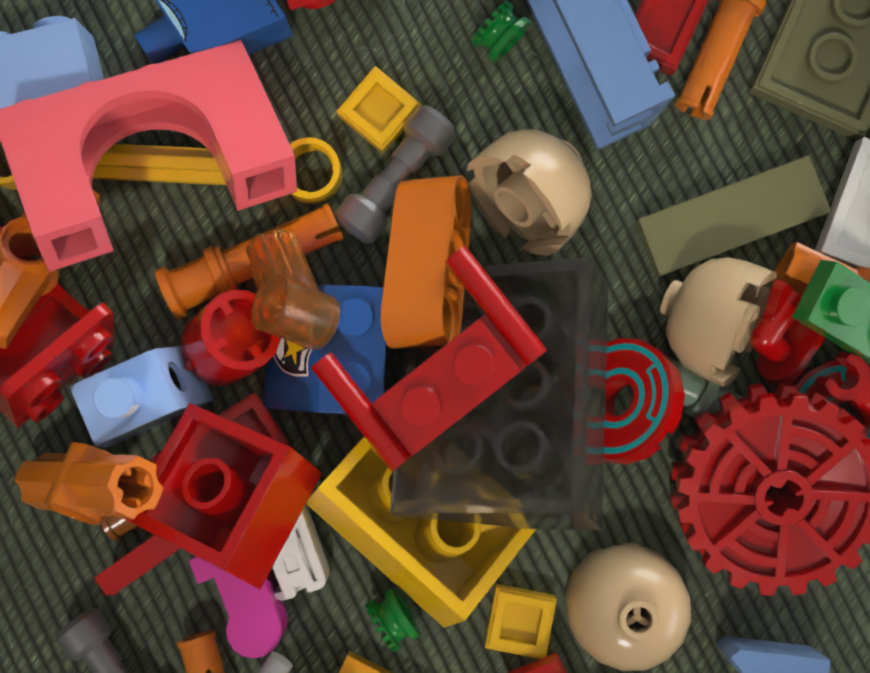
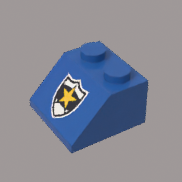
[264,285,389,414]

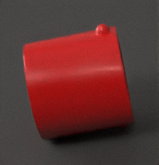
[181,290,281,386]

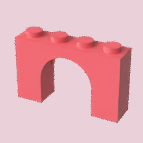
[0,40,297,272]

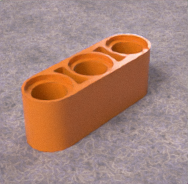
[380,175,472,349]

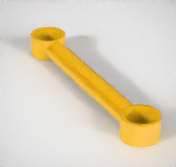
[0,137,343,204]

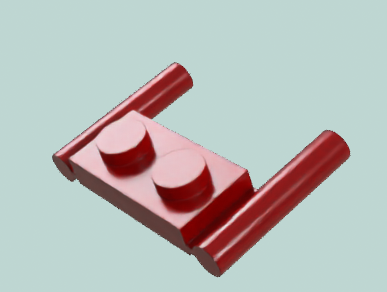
[311,246,547,472]

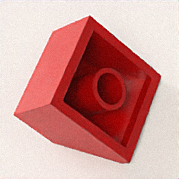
[125,403,322,590]

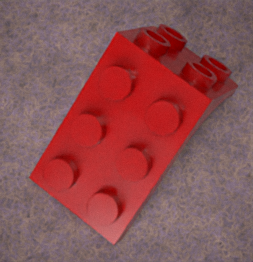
[0,225,114,428]

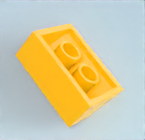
[306,434,541,628]

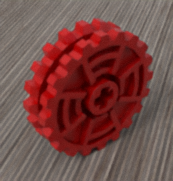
[669,382,870,596]

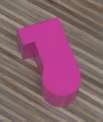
[188,556,288,658]

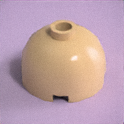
[467,129,592,256]
[660,257,776,387]
[565,543,691,671]

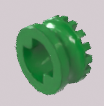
[472,1,531,63]
[365,587,421,652]

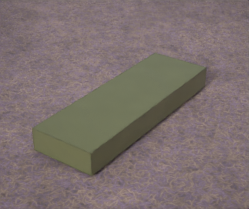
[635,155,832,278]

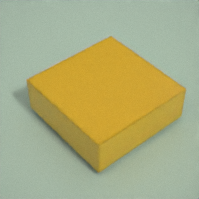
[336,66,422,154]
[484,583,557,659]

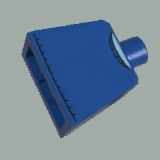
[134,0,293,64]

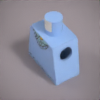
[70,346,214,448]

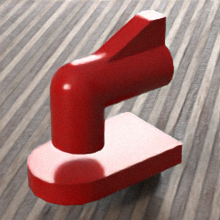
[750,279,826,386]

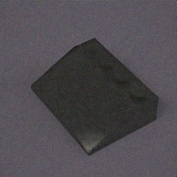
[390,257,608,530]

